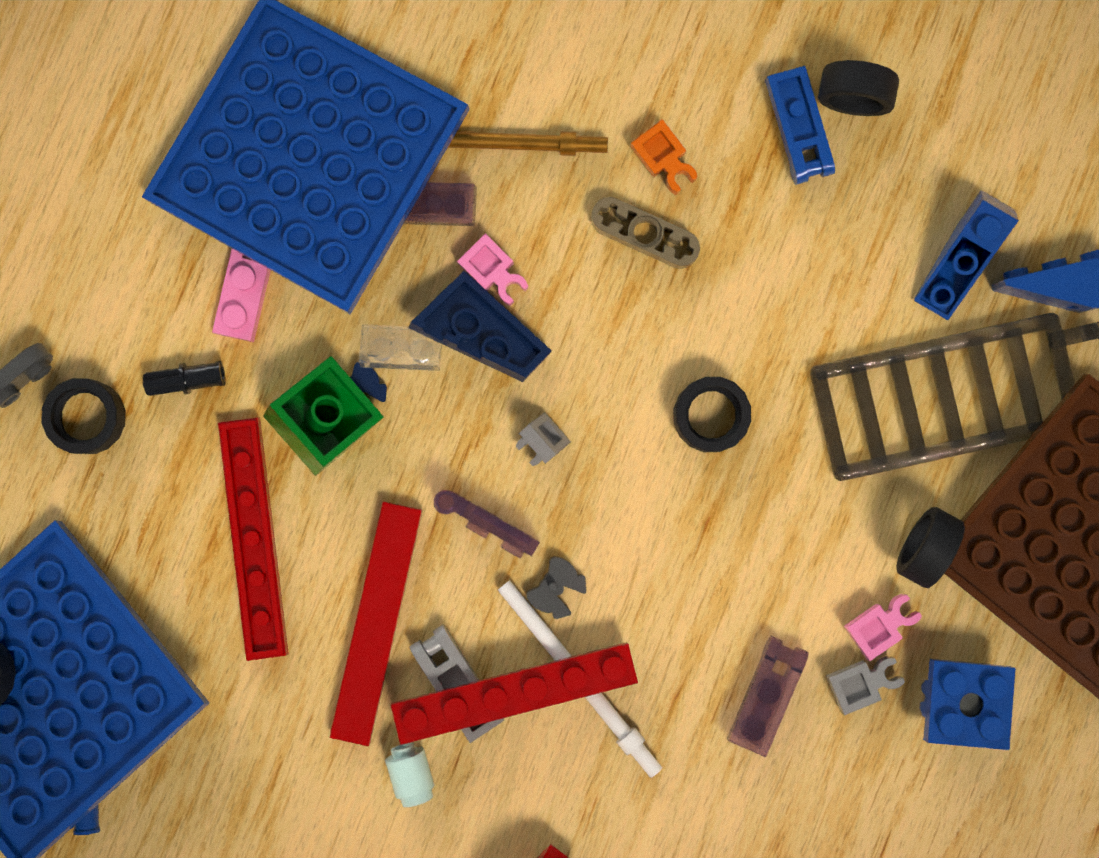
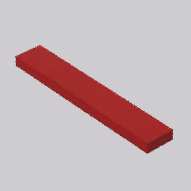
[218,417,289,661]
[329,502,423,747]

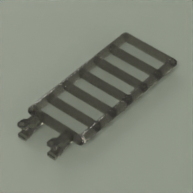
[810,313,1099,481]

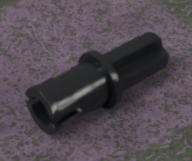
[142,361,226,396]

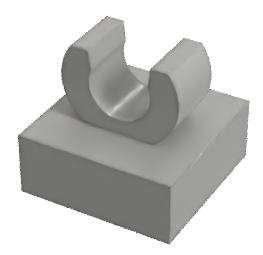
[516,412,571,466]

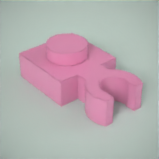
[457,233,528,306]
[844,594,922,661]

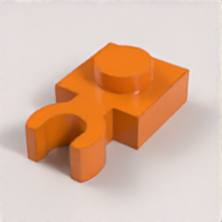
[630,119,697,195]

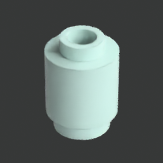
[385,742,434,807]

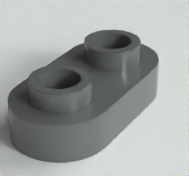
[0,343,53,408]

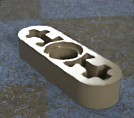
[591,197,700,269]

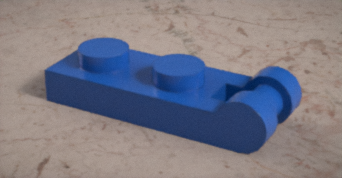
[765,66,835,185]

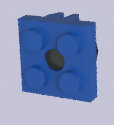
[920,659,1016,750]

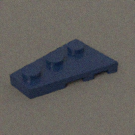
[409,271,552,382]

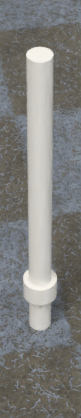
[498,580,662,778]

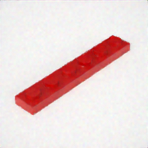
[391,642,638,745]

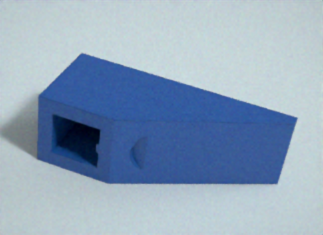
[914,190,1019,320]
[991,250,1099,313]

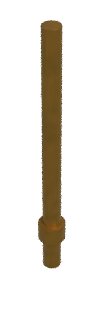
[448,131,608,156]

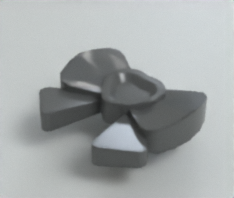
[526,556,586,619]

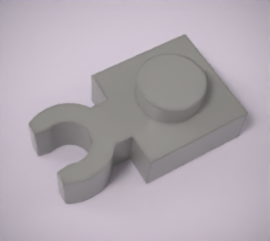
[826,656,905,715]

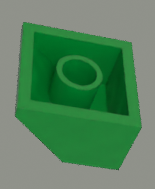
[263,356,384,476]

